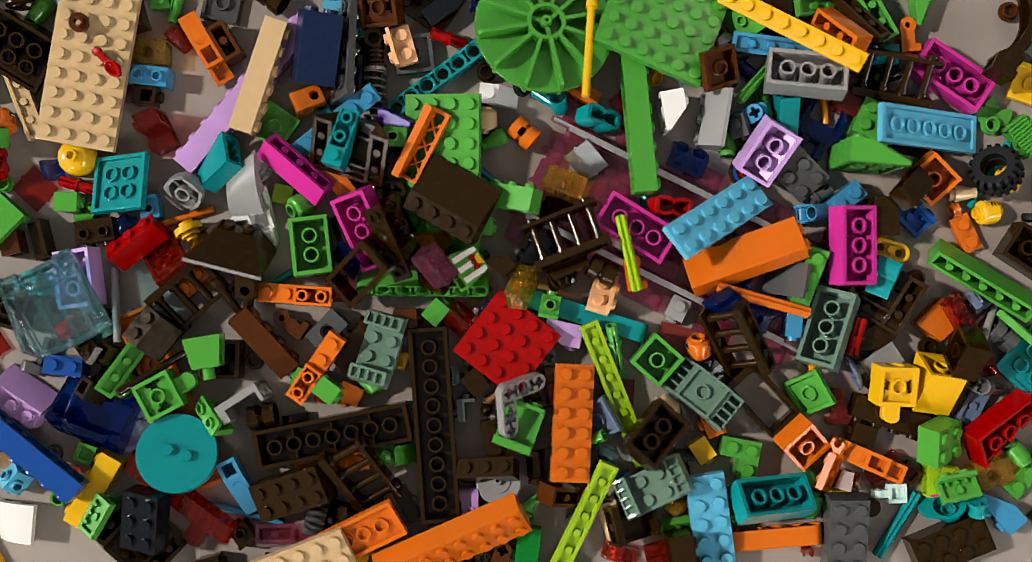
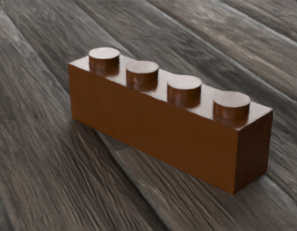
[228,304,299,379]

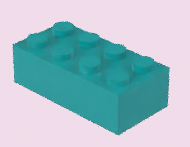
[727,472,818,526]

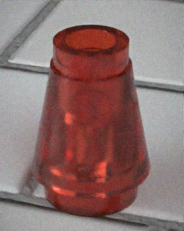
[164,25,193,54]

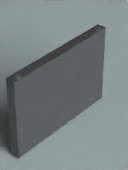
[762,262,811,299]

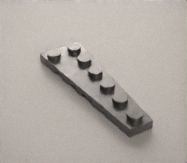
[330,0,359,106]

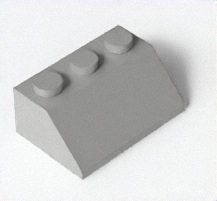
[693,87,734,151]

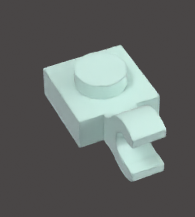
[870,482,907,504]

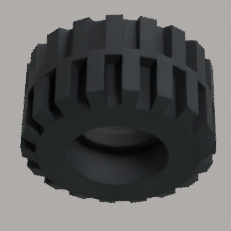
[968,143,1025,197]

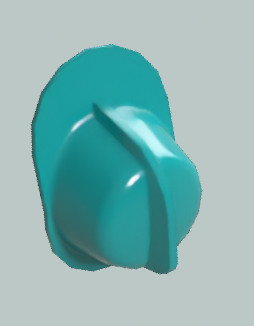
[917,496,967,523]

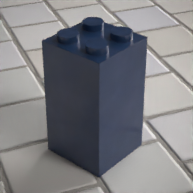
[290,5,344,88]

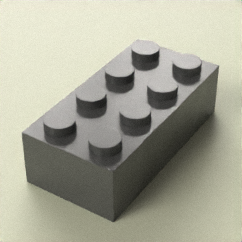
[820,492,871,562]

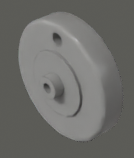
[476,470,522,503]

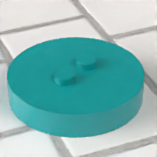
[135,414,219,494]

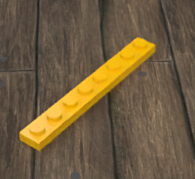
[717,0,869,73]

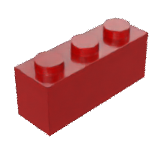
[106,214,169,272]

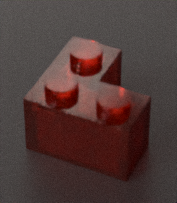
[131,105,182,156]

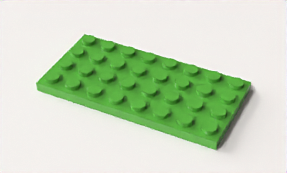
[405,93,482,251]

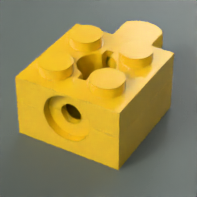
[868,362,920,424]

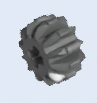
[302,505,328,536]

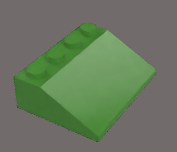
[826,134,912,175]

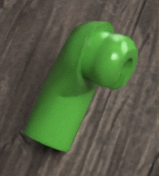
[74,201,97,222]
[522,494,540,522]

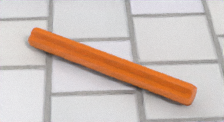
[716,282,811,318]

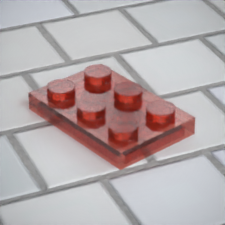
[143,227,189,288]

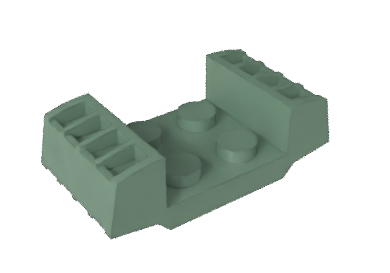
[347,309,409,390]
[661,356,745,432]
[612,453,696,521]

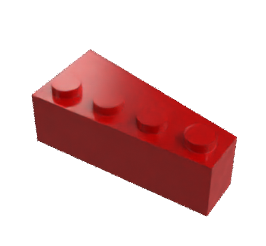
[962,388,1032,469]

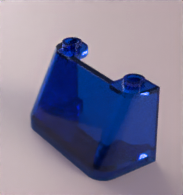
[44,376,141,454]

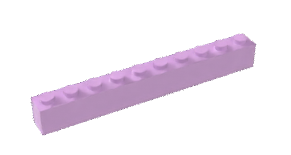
[173,13,298,175]

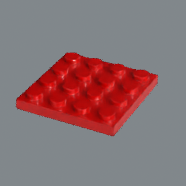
[453,289,561,392]

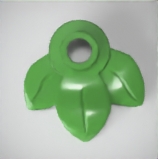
[974,97,1012,135]

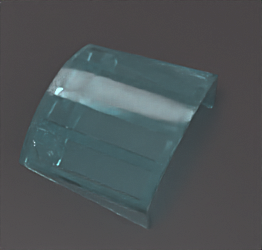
[0,247,112,359]

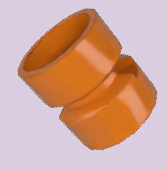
[506,115,542,151]

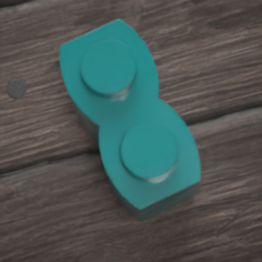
[575,103,621,135]
[863,255,904,300]

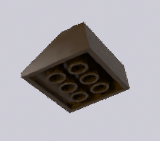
[0,1,53,94]
[403,154,502,245]

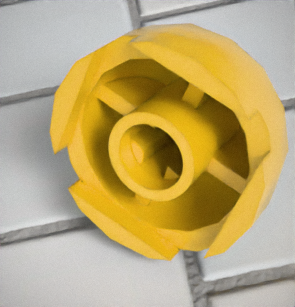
[57,144,99,177]

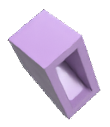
[545,318,582,351]

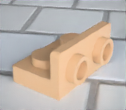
[383,24,419,69]
[585,275,621,316]

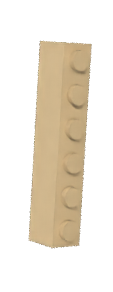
[228,15,292,137]

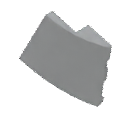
[226,152,267,216]

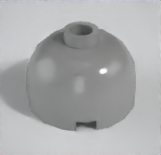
[164,172,205,211]

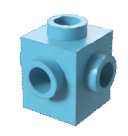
[0,463,34,496]

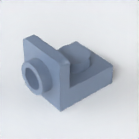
[964,290,992,315]

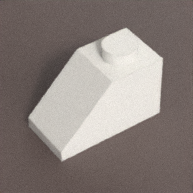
[479,82,518,109]

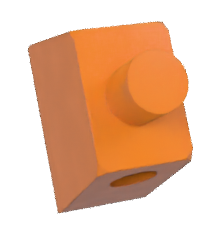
[289,85,331,120]
[910,297,960,342]

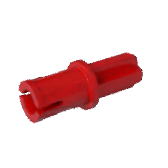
[429,27,468,49]
[58,175,93,195]
[845,317,868,356]

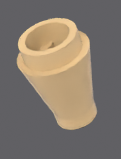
[945,185,977,203]

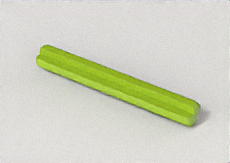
[615,214,642,292]

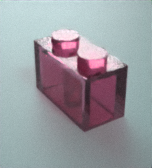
[410,242,459,289]
[255,523,298,547]

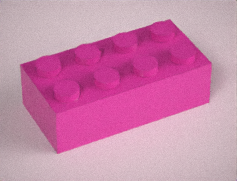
[910,37,996,115]
[330,183,381,272]
[596,190,673,265]
[829,205,877,285]

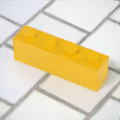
[63,449,128,529]

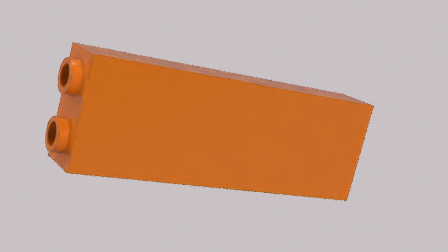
[681,216,811,297]

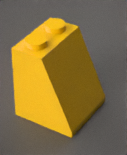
[911,351,967,416]

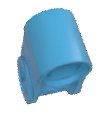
[729,102,769,126]
[793,203,829,225]

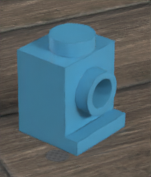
[140,194,165,220]
[781,313,807,341]

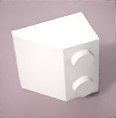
[655,88,689,136]

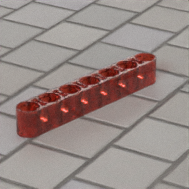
[123,449,238,544]

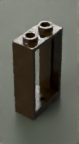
[325,233,399,308]
[724,367,800,438]

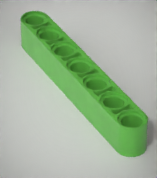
[356,270,489,297]

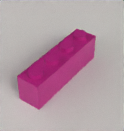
[257,133,335,206]

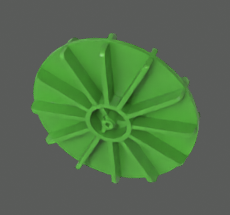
[474,0,610,95]

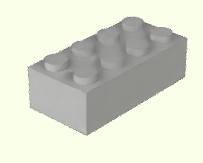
[763,47,849,101]

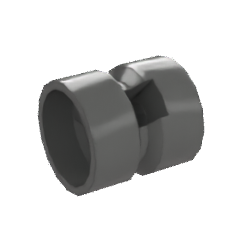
[988,317,1021,353]

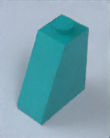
[772,94,801,135]
[197,131,243,193]

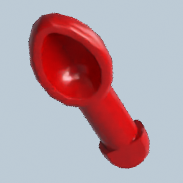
[92,46,122,77]

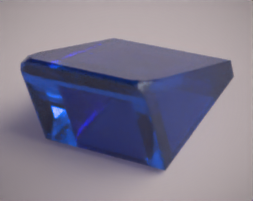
[39,159,66,181]

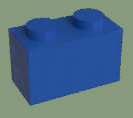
[42,353,91,378]

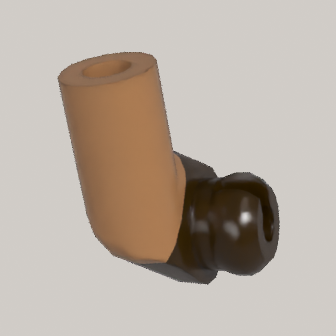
[480,389,496,417]

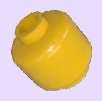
[971,199,1004,225]

